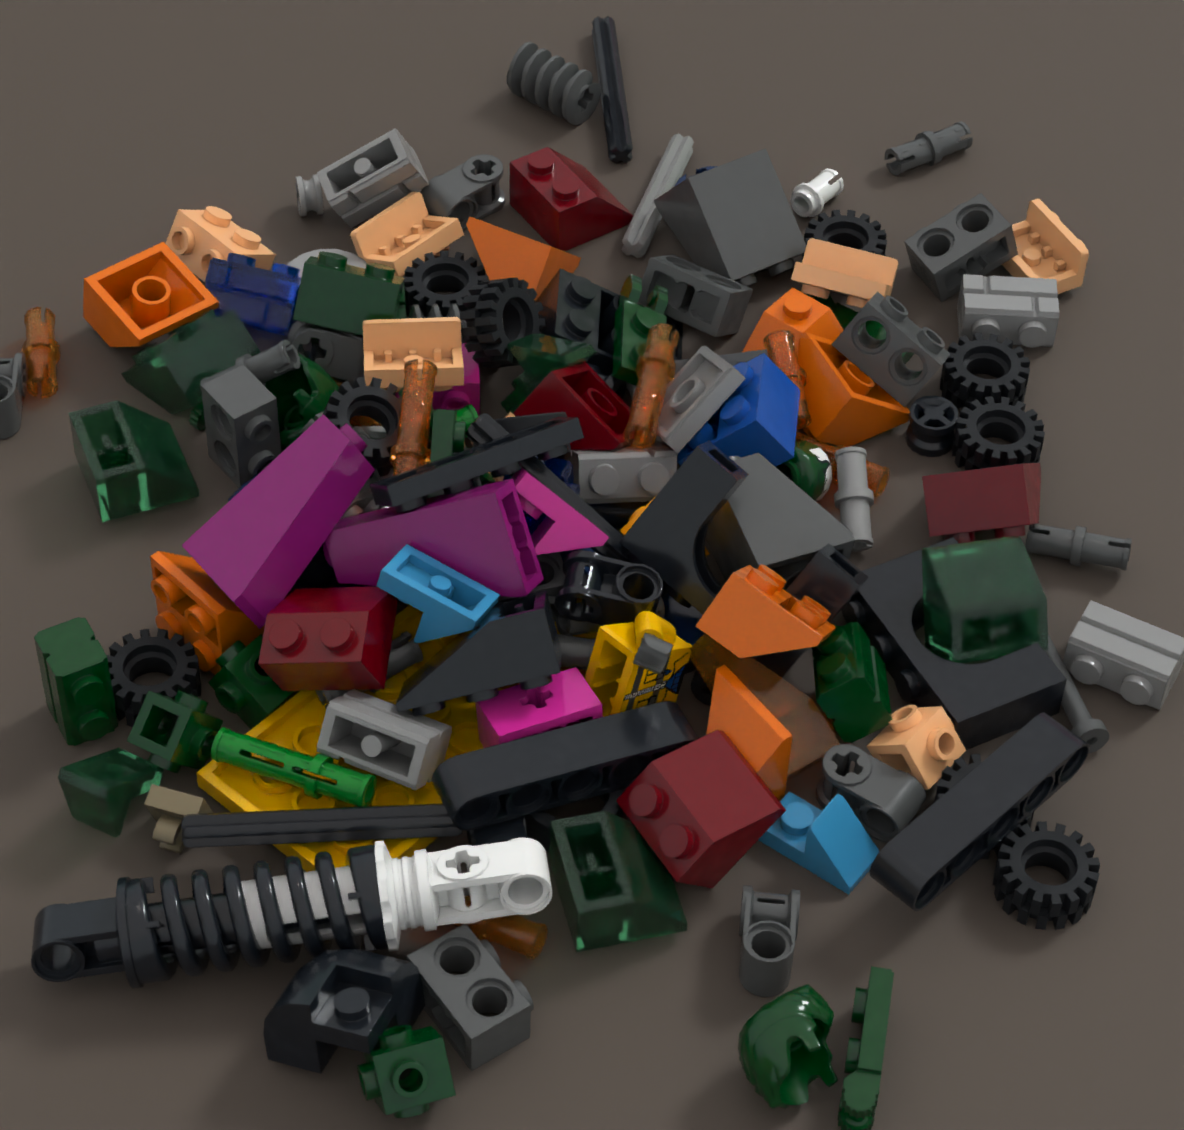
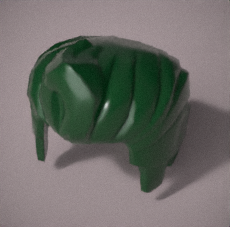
[265,353,339,451]
[738,984,838,1109]

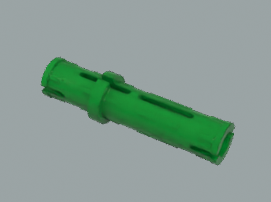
[211,727,377,807]

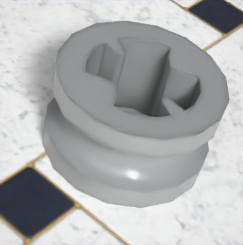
[295,174,324,217]

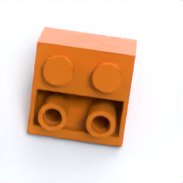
[150,551,265,675]
[696,564,836,658]

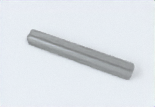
[622,133,694,258]

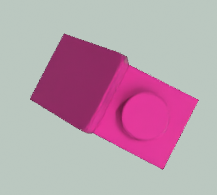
[510,468,609,555]

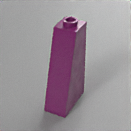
[181,415,375,629]
[323,478,544,597]

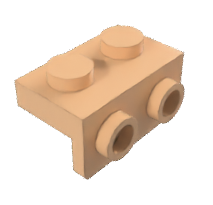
[350,192,464,277]
[1002,198,1089,294]
[165,206,276,294]
[791,238,899,308]
[362,317,464,392]

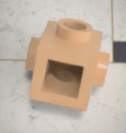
[867,705,966,789]

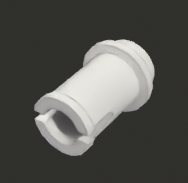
[790,168,844,217]

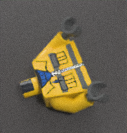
[585,611,698,717]

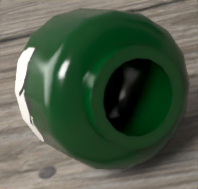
[776,441,833,501]

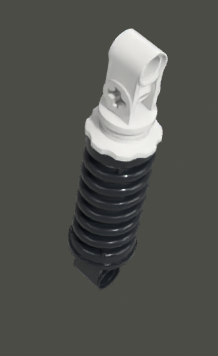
[31,837,552,989]

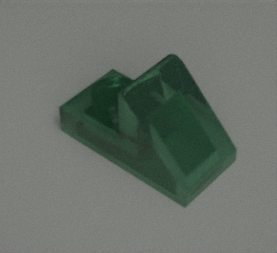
[501,333,596,413]
[58,747,164,837]

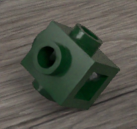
[208,634,294,729]
[127,690,224,773]
[357,1025,456,1118]

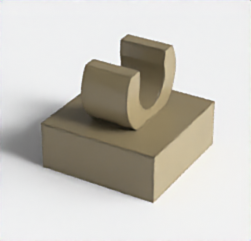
[144,784,213,854]

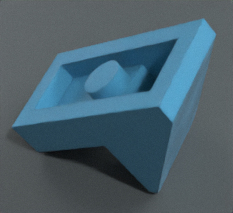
[376,544,500,643]
[759,791,880,895]

